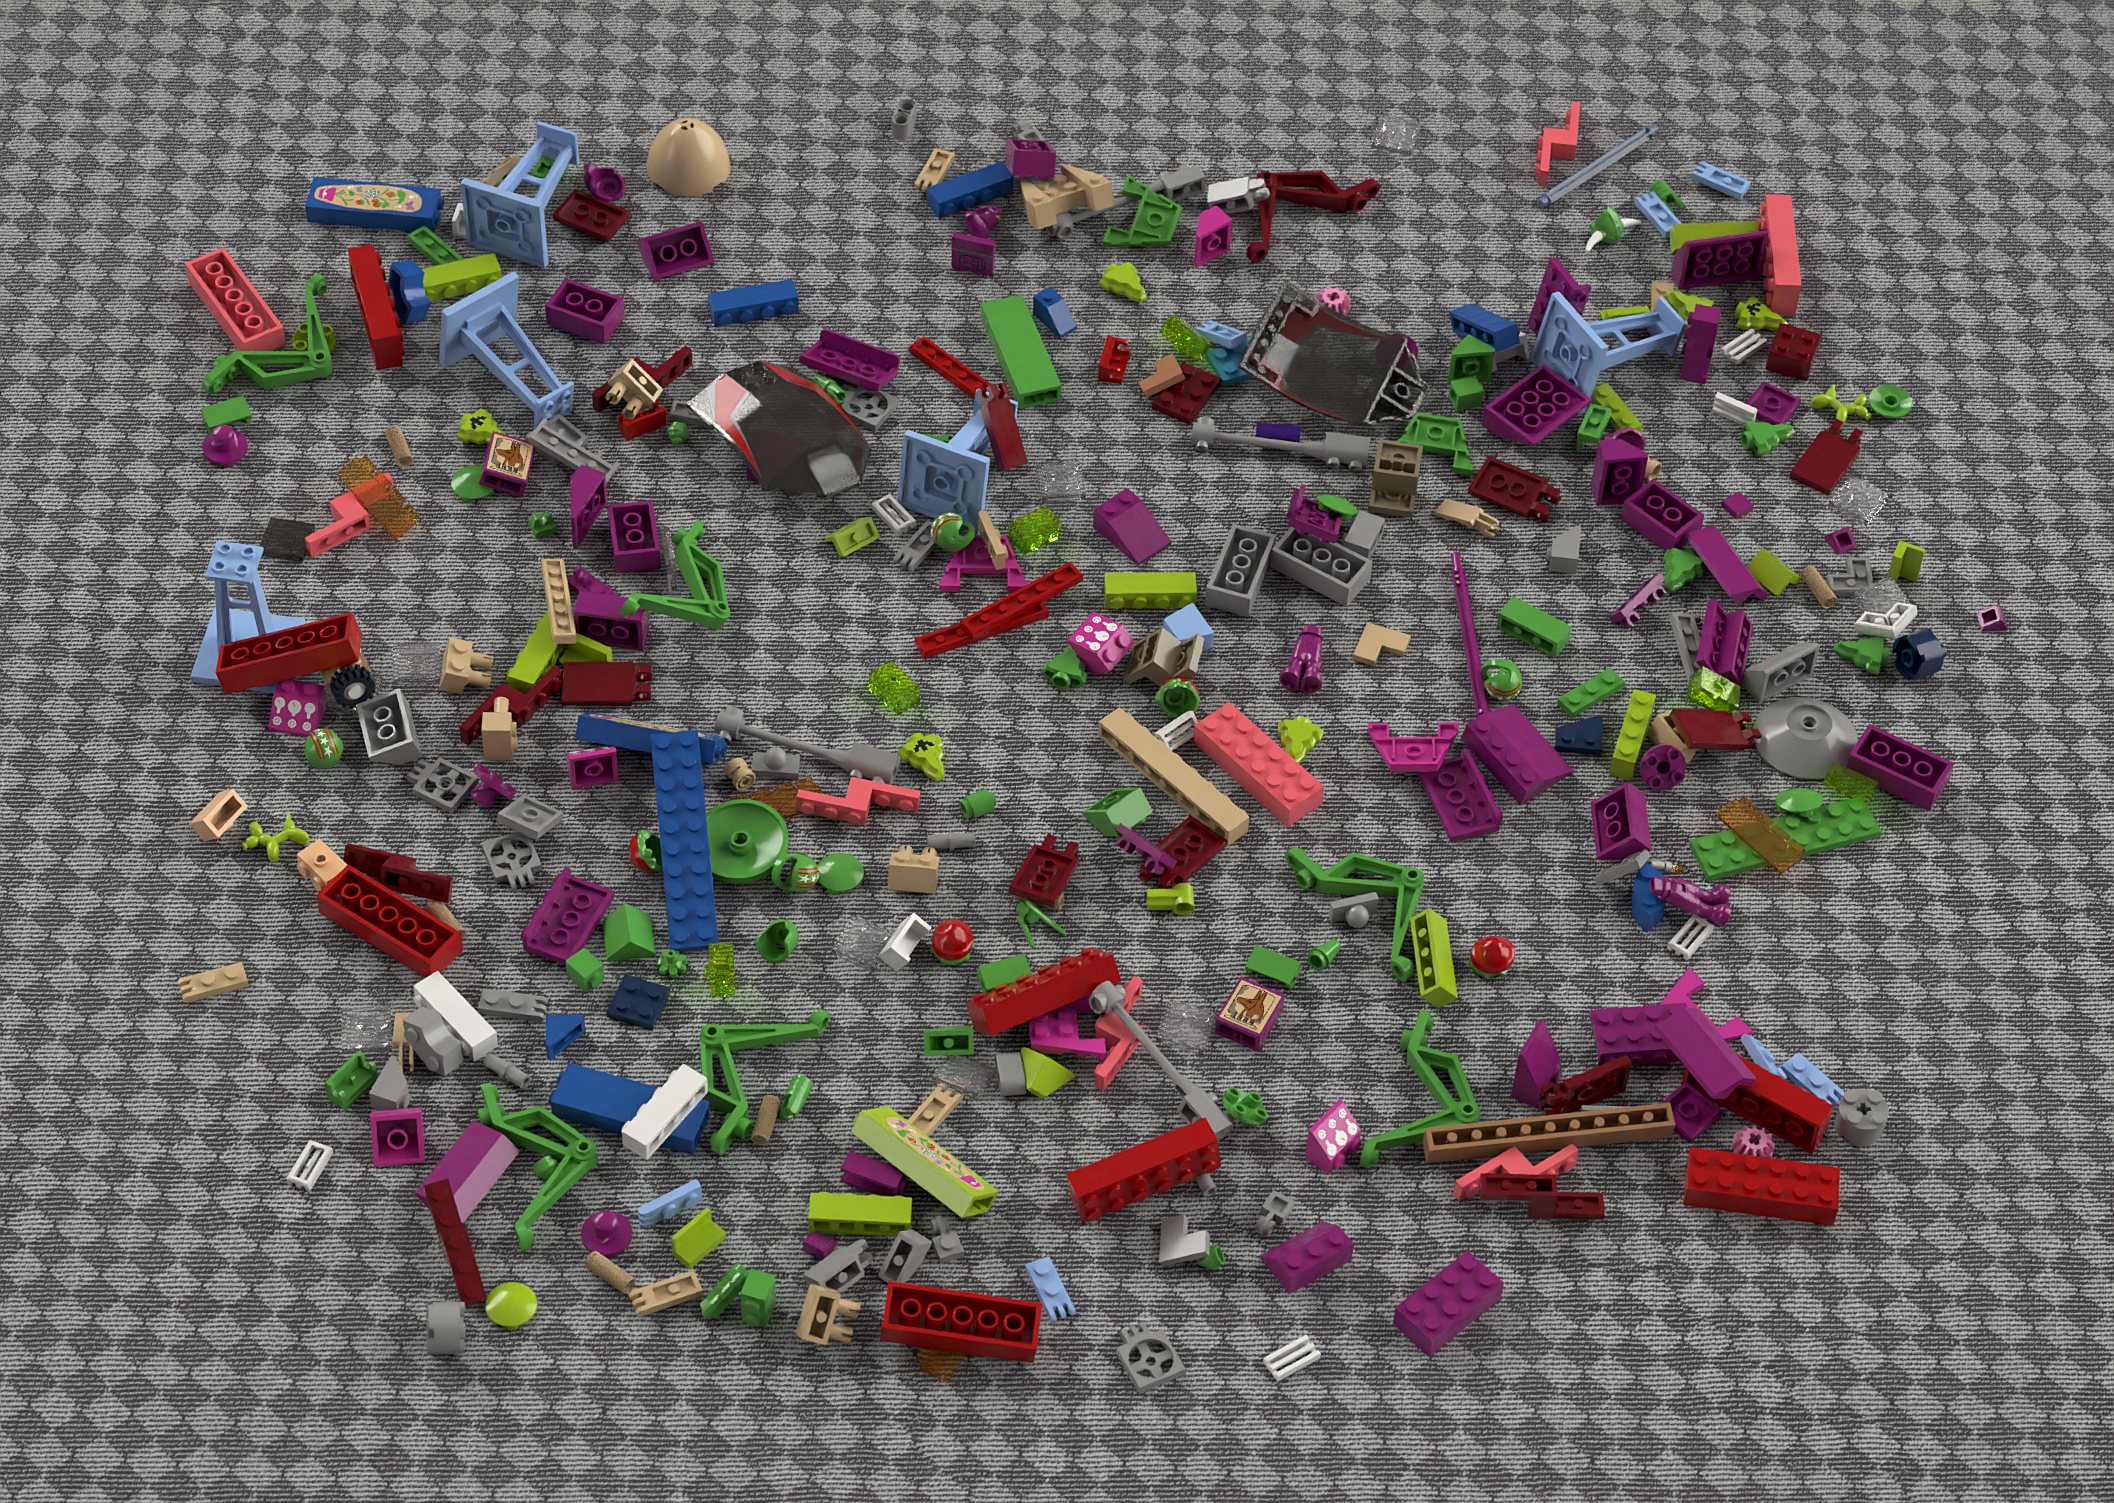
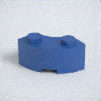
[389,259,431,324]
[1631,862,1666,933]

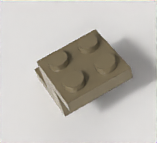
[1368,439,1423,518]
[1123,627,1204,686]

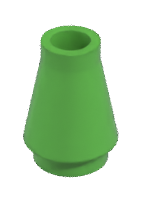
[1308,939,1341,970]

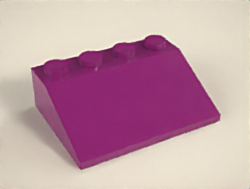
[1671,230,1769,290]
[1481,364,1592,446]
[1461,704,1574,806]

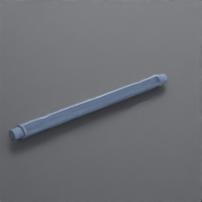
[1537,124,1658,208]

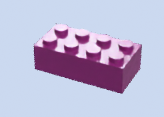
[1845,724,1954,811]
[1393,1250,1504,1357]

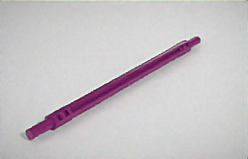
[1451,552,1490,717]

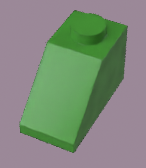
[923,1025,974,1056]

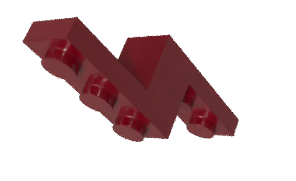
[592,345,693,413]
[459,666,563,745]
[343,843,454,903]
[1480,1173,1605,1220]
[423,1178,487,1306]

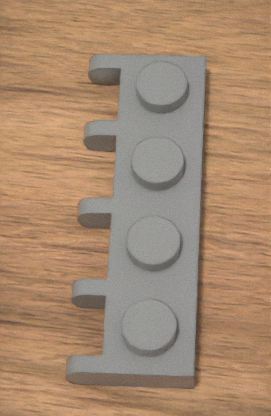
[528,418,620,484]
[1669,612,1721,690]

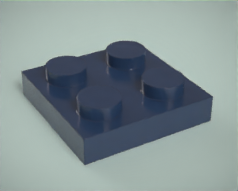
[607,974,671,1031]

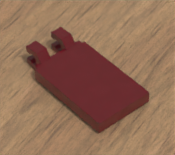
[977,381,1028,472]
[1790,419,1864,496]
[1468,456,1561,523]
[562,662,652,706]
[1669,709,1762,751]
[1138,815,1227,889]
[1008,834,1079,908]
[1538,1055,1632,1116]

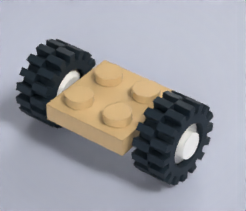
[319,648,376,709]

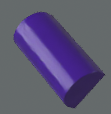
[1256,422,1301,443]

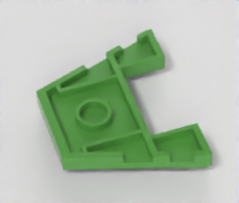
[1103,175,1182,246]
[1396,412,1473,476]

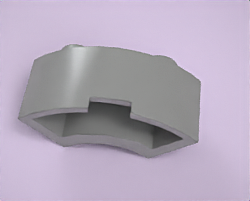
[403,1006,464,1076]

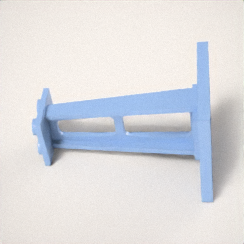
[461,121,579,268]
[439,271,574,429]
[1530,292,1687,415]
[897,390,1018,533]
[191,541,305,693]

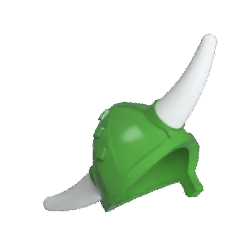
[1585,207,1641,253]

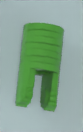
[1649,179,1686,214]
[779,1075,813,1121]

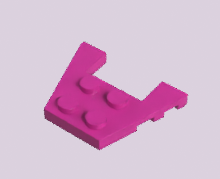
[939,535,1028,592]
[1368,722,1459,773]
[1660,968,1752,1043]
[1029,994,1107,1060]

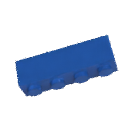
[927,161,1014,219]
[708,279,799,327]
[1449,303,1520,352]

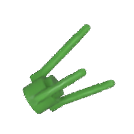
[1016,899,1067,947]

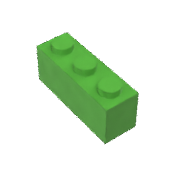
[1496,596,1572,658]

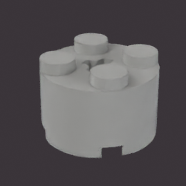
[1834,1089,1889,1146]
[426,1301,466,1354]

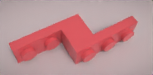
[1535,102,1580,186]
[305,472,394,558]
[796,777,921,825]
[1094,976,1143,1091]
[1453,1143,1579,1202]

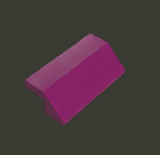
[1684,526,1769,605]
[1696,598,1753,687]
[1653,1008,1757,1099]
[414,1121,520,1224]

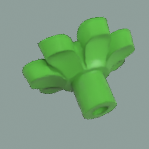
[656,950,688,978]

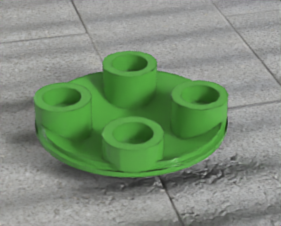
[451,465,495,503]
[1317,494,1359,520]
[1775,788,1823,817]
[817,853,864,895]
[1222,1087,1268,1125]

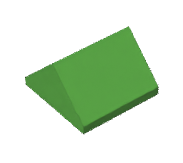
[1447,334,1495,385]
[602,903,656,962]

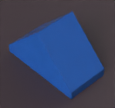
[546,1014,586,1061]

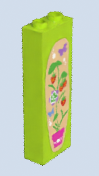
[851,1106,999,1218]

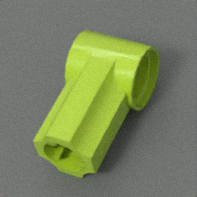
[1147,883,1194,915]

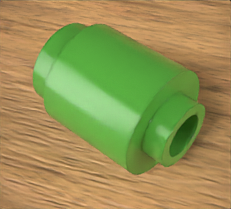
[960,789,997,819]

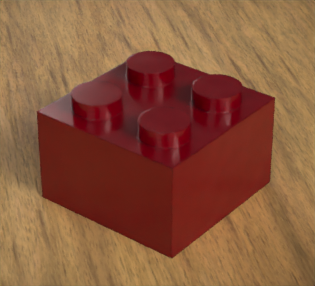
[1765,323,1822,381]

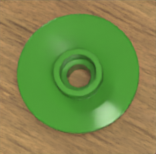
[1869,385,1913,418]

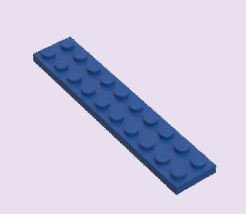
[650,729,719,952]

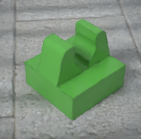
[528,510,557,539]

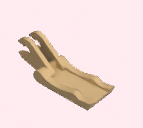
[1434,499,1501,538]
[392,1012,414,1072]

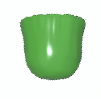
[755,919,799,962]

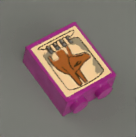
[479,431,535,497]
[1214,977,1285,1052]

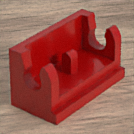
[1098,335,1130,384]
[616,400,666,441]

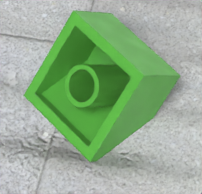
[1082,787,1153,838]

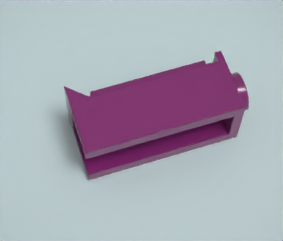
[840,1147,909,1197]

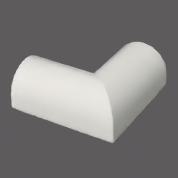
[1854,602,1917,640]

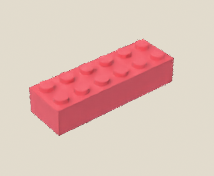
[1757,194,1802,316]
[185,247,286,351]
[1193,702,1324,827]

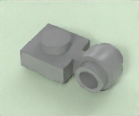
[1012,119,1045,141]

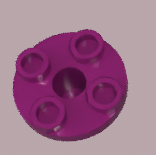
[202,425,248,468]
[1640,744,1686,790]
[471,763,517,808]
[581,1210,632,1259]

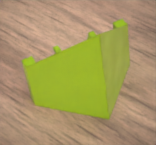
[1021,1047,1077,1099]

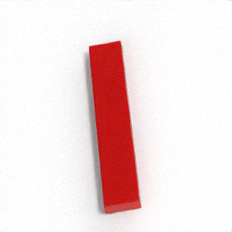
[909,336,1018,409]
[960,562,1084,640]
[915,603,1049,659]

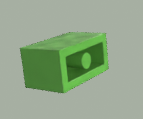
[740,1269,776,1328]

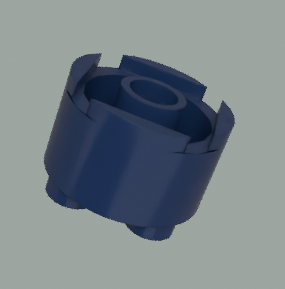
[1892,628,1947,680]

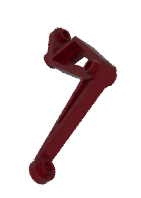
[1246,171,1380,263]

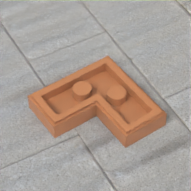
[1138,353,1185,397]

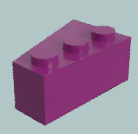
[1680,304,1722,385]

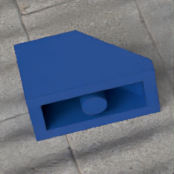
[1033,287,1077,338]

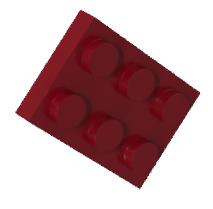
[553,189,630,243]
[1152,362,1222,425]

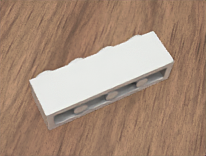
[413,971,498,1062]
[621,1064,708,1160]

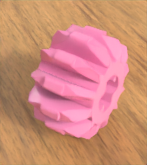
[1314,286,1351,320]
[1731,1124,1775,1158]

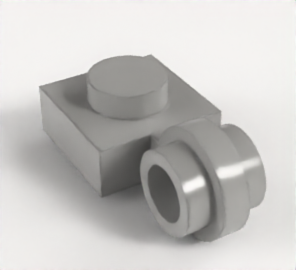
[1255,1190,1295,1236]
[930,1215,964,1264]

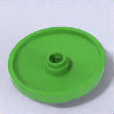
[706,799,789,884]

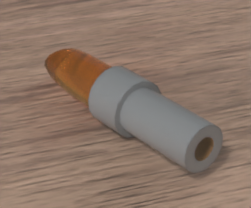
[1647,859,1684,873]

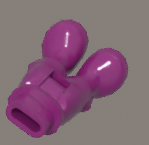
[1279,625,1323,694]
[1650,876,1731,926]

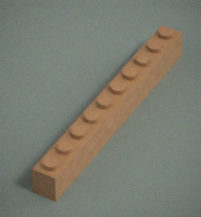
[1422,1103,1675,1163]

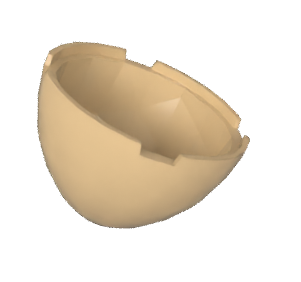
[646,117,731,197]

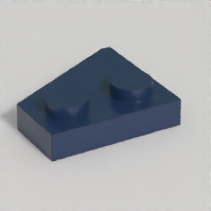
[1554,715,1603,756]

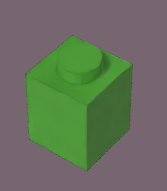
[1449,376,1485,411]
[566,948,604,993]

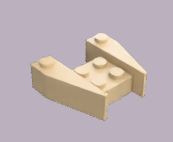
[1020,164,1114,230]

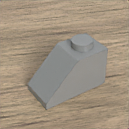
[1545,526,1581,574]
[369,1055,411,1111]
[878,1229,932,1283]

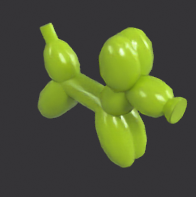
[1810,384,1872,425]
[241,814,310,863]

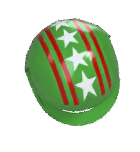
[931,512,976,552]
[1481,659,1522,701]
[304,728,343,770]
[772,853,819,892]

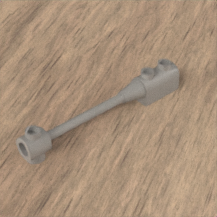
[1046,164,1206,239]
[1191,417,1371,472]
[714,706,901,785]
[1089,981,1234,1141]

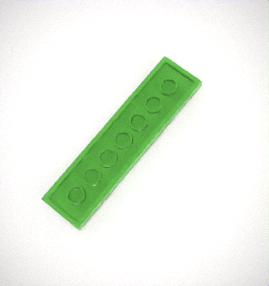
[1689,796,1882,881]

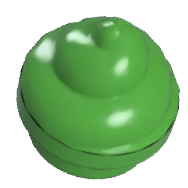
[667,422,689,446]
[533,1155,558,1181]
[1197,1245,1225,1270]

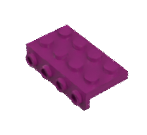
[1527,257,1591,336]
[799,328,900,392]
[1286,484,1342,544]
[1416,748,1503,843]
[520,867,615,965]
[1589,1003,1688,1066]

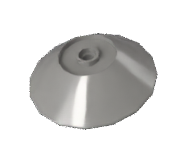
[1753,697,1858,780]

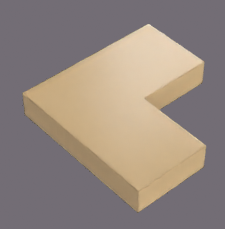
[1353,622,1411,666]

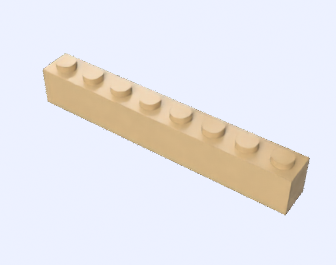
[1098,707,1249,846]

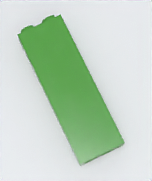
[980,295,1062,409]

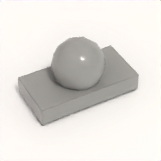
[751,747,800,779]
[1329,892,1379,928]

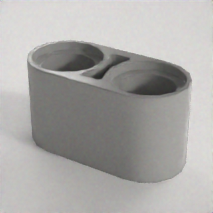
[892,98,916,140]
[995,1052,1026,1097]

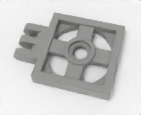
[832,384,899,432]
[406,757,479,813]
[481,832,542,891]
[1116,1322,1186,1393]

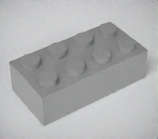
[1205,524,1276,617]
[1270,527,1373,607]

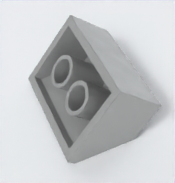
[1742,643,1820,703]
[356,688,422,765]

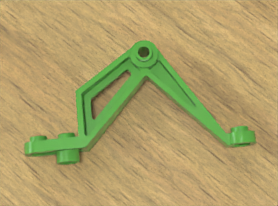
[201,273,333,394]
[619,519,730,630]
[1285,847,1424,982]
[700,1009,830,1155]
[1360,1010,1480,1169]
[477,1082,598,1252]

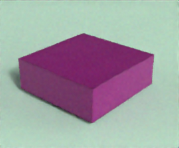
[1721,491,1754,519]

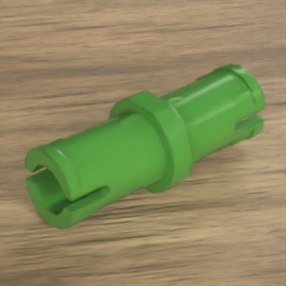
[812,373,847,403]

